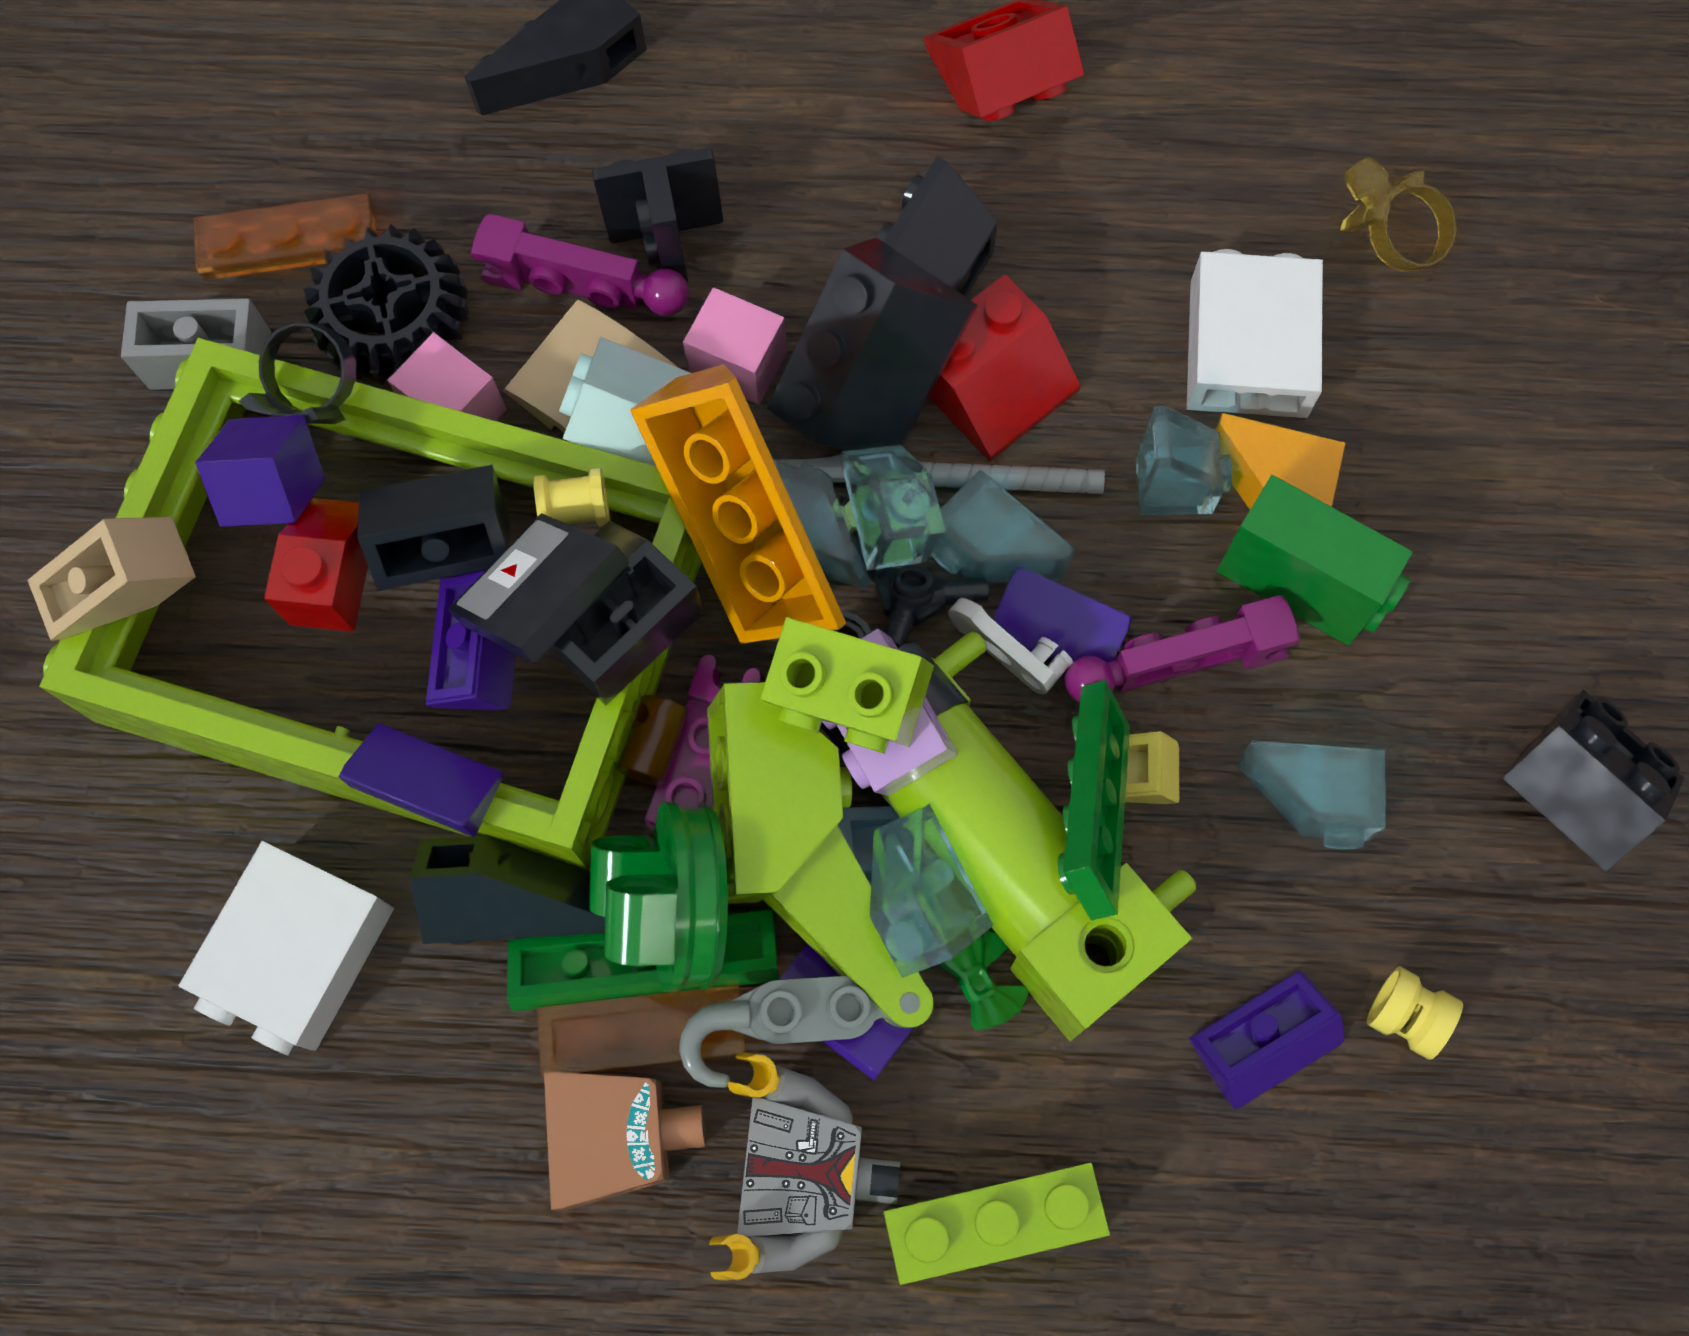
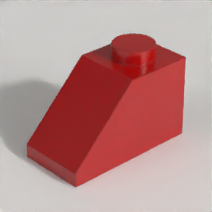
[264,498,368,632]

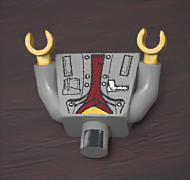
[709,1052,901,1280]

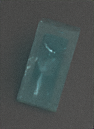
[1135,406,1232,515]
[840,445,946,570]
[775,460,871,590]
[928,469,1075,582]
[1239,740,1386,849]
[869,804,993,978]

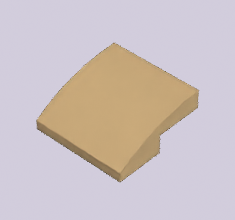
[503,300,678,433]

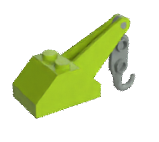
[679,682,933,1088]

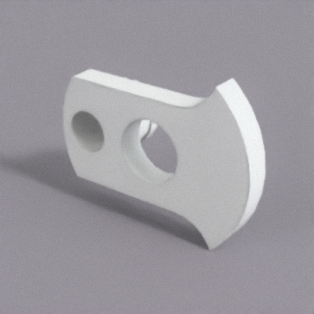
[948,598,1073,695]

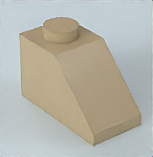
[27,517,196,641]

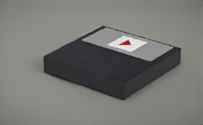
[448,513,629,664]

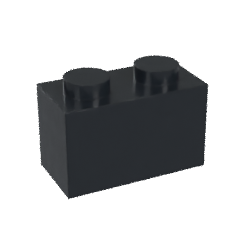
[357,464,510,591]

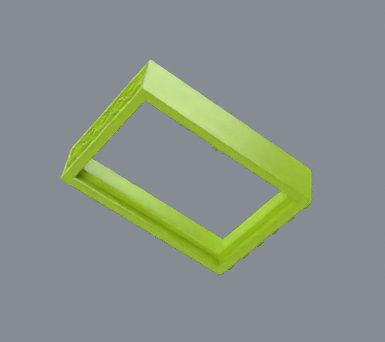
[39,338,702,871]

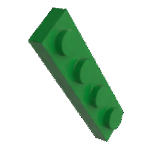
[1058,680,1130,920]
[507,910,779,1012]

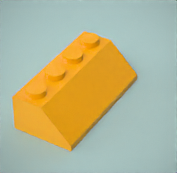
[630,364,846,644]

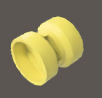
[1366,966,1463,1060]

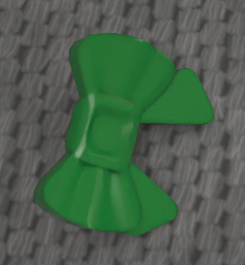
[938,930,1028,1031]

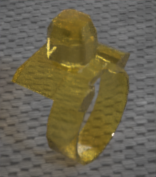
[1340,156,1457,272]

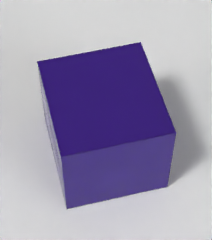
[195,415,325,527]

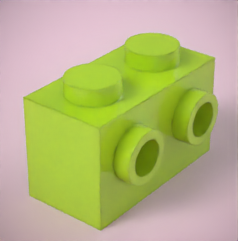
[760,617,934,754]

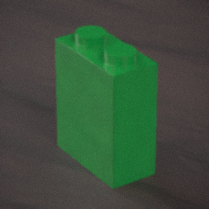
[1216,475,1413,646]

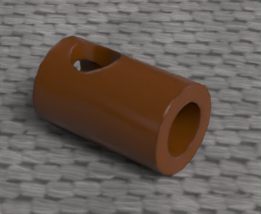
[617,695,688,786]

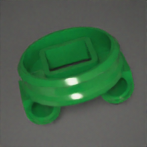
[589,801,728,992]

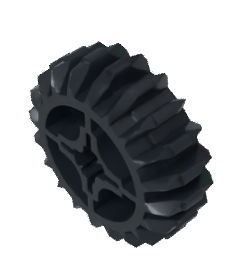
[303,224,469,385]

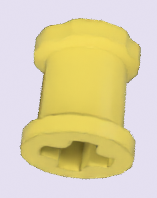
[534,468,610,527]

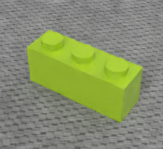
[883,1163,1110,1285]

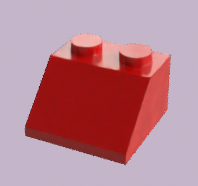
[923,0,1084,121]
[929,274,1081,462]

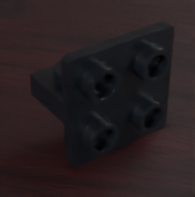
[592,148,724,282]

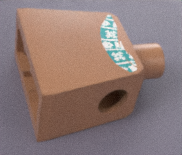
[544,1072,706,1210]

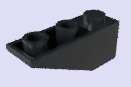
[464,0,647,116]
[410,835,605,945]

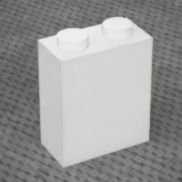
[1187,249,1323,418]
[178,841,394,1055]

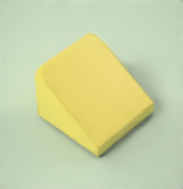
[1125,731,1179,804]

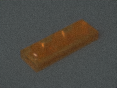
[193,193,376,280]
[537,985,746,1077]

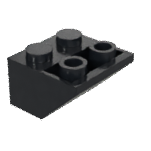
[877,157,998,297]
[549,521,704,706]
[1503,689,1685,871]

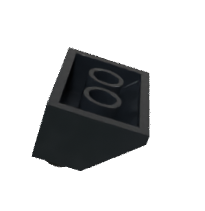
[767,237,978,461]

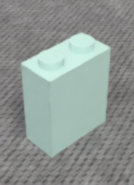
[559,336,691,466]

